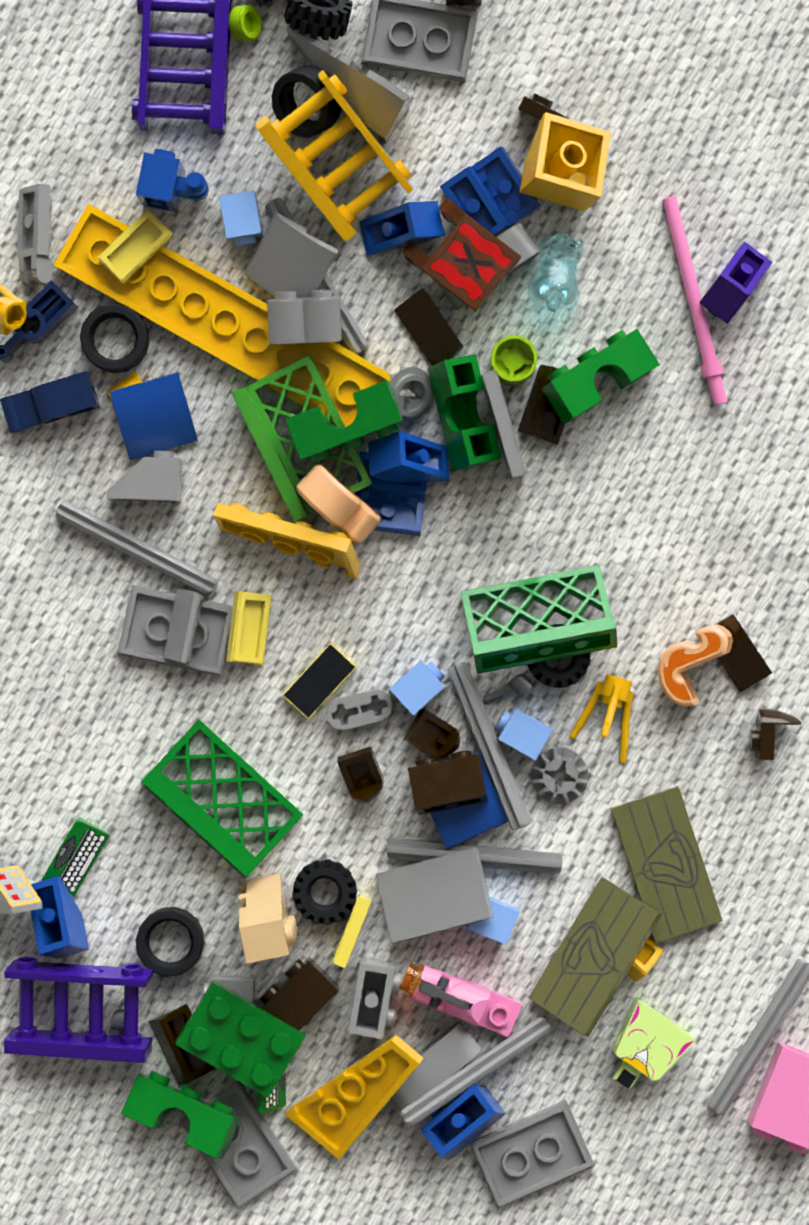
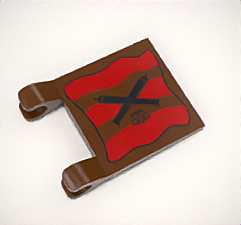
[402,199,521,312]

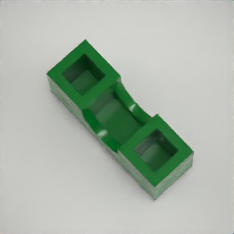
[542,329,660,425]
[427,354,501,472]
[285,380,404,463]
[121,1071,241,1158]

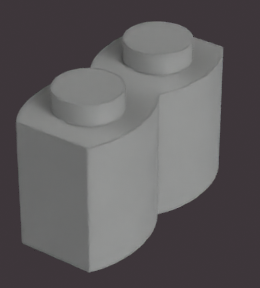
[267,290,342,344]

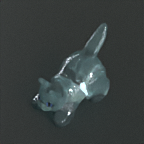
[528,232,584,313]

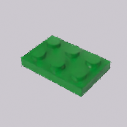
[175,980,305,1098]

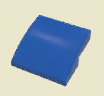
[440,146,541,236]
[110,372,198,460]
[354,452,427,536]
[430,751,508,850]

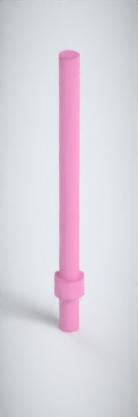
[662,196,727,406]

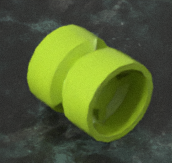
[490,335,537,386]

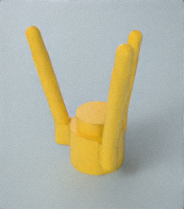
[0,284,27,336]
[570,674,635,764]

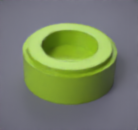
[229,5,262,42]

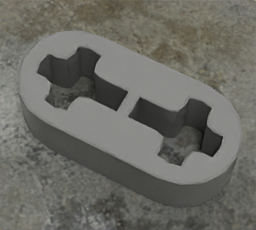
[326,689,392,730]

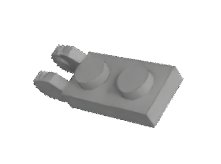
[18,184,54,288]

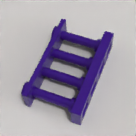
[132,0,232,135]
[4,957,153,1063]

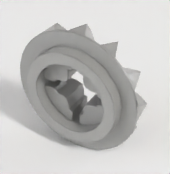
[389,366,433,422]
[531,747,588,804]

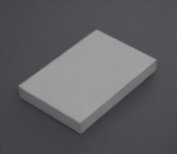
[361,0,478,83]
[481,370,526,481]
[117,585,233,676]
[376,848,494,944]
[179,1081,297,1209]
[469,1100,595,1209]

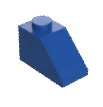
[359,201,445,256]
[368,431,449,484]
[31,876,89,959]

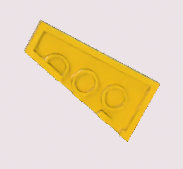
[213,503,361,580]
[284,1035,423,1160]

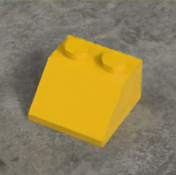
[520,112,611,212]

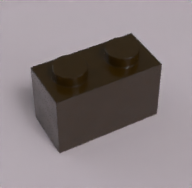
[408,751,489,815]
[259,956,340,1031]

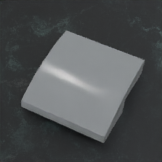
[244,212,338,298]

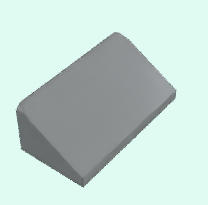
[164,589,204,663]

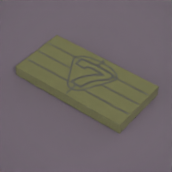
[610,786,723,943]
[528,877,662,1037]

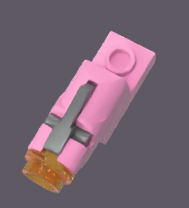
[399,963,522,1037]

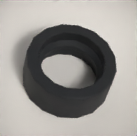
[271,65,342,138]
[80,304,150,373]
[135,907,205,977]

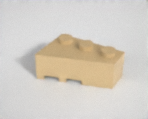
[239,873,299,964]

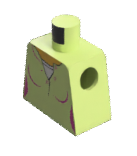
[612,997,695,1089]

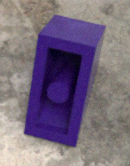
[699,241,772,324]

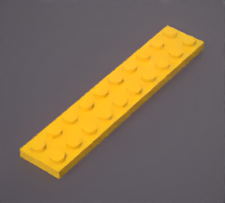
[54,203,391,439]

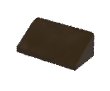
[394,288,463,366]
[518,365,565,445]
[714,614,772,692]
[149,1004,216,1085]

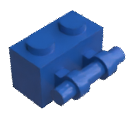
[136,149,209,213]
[420,1065,506,1158]

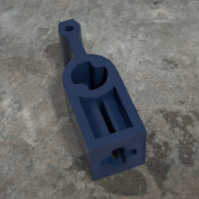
[0,280,78,363]
[0,371,100,434]

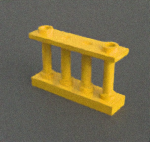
[255,70,413,242]

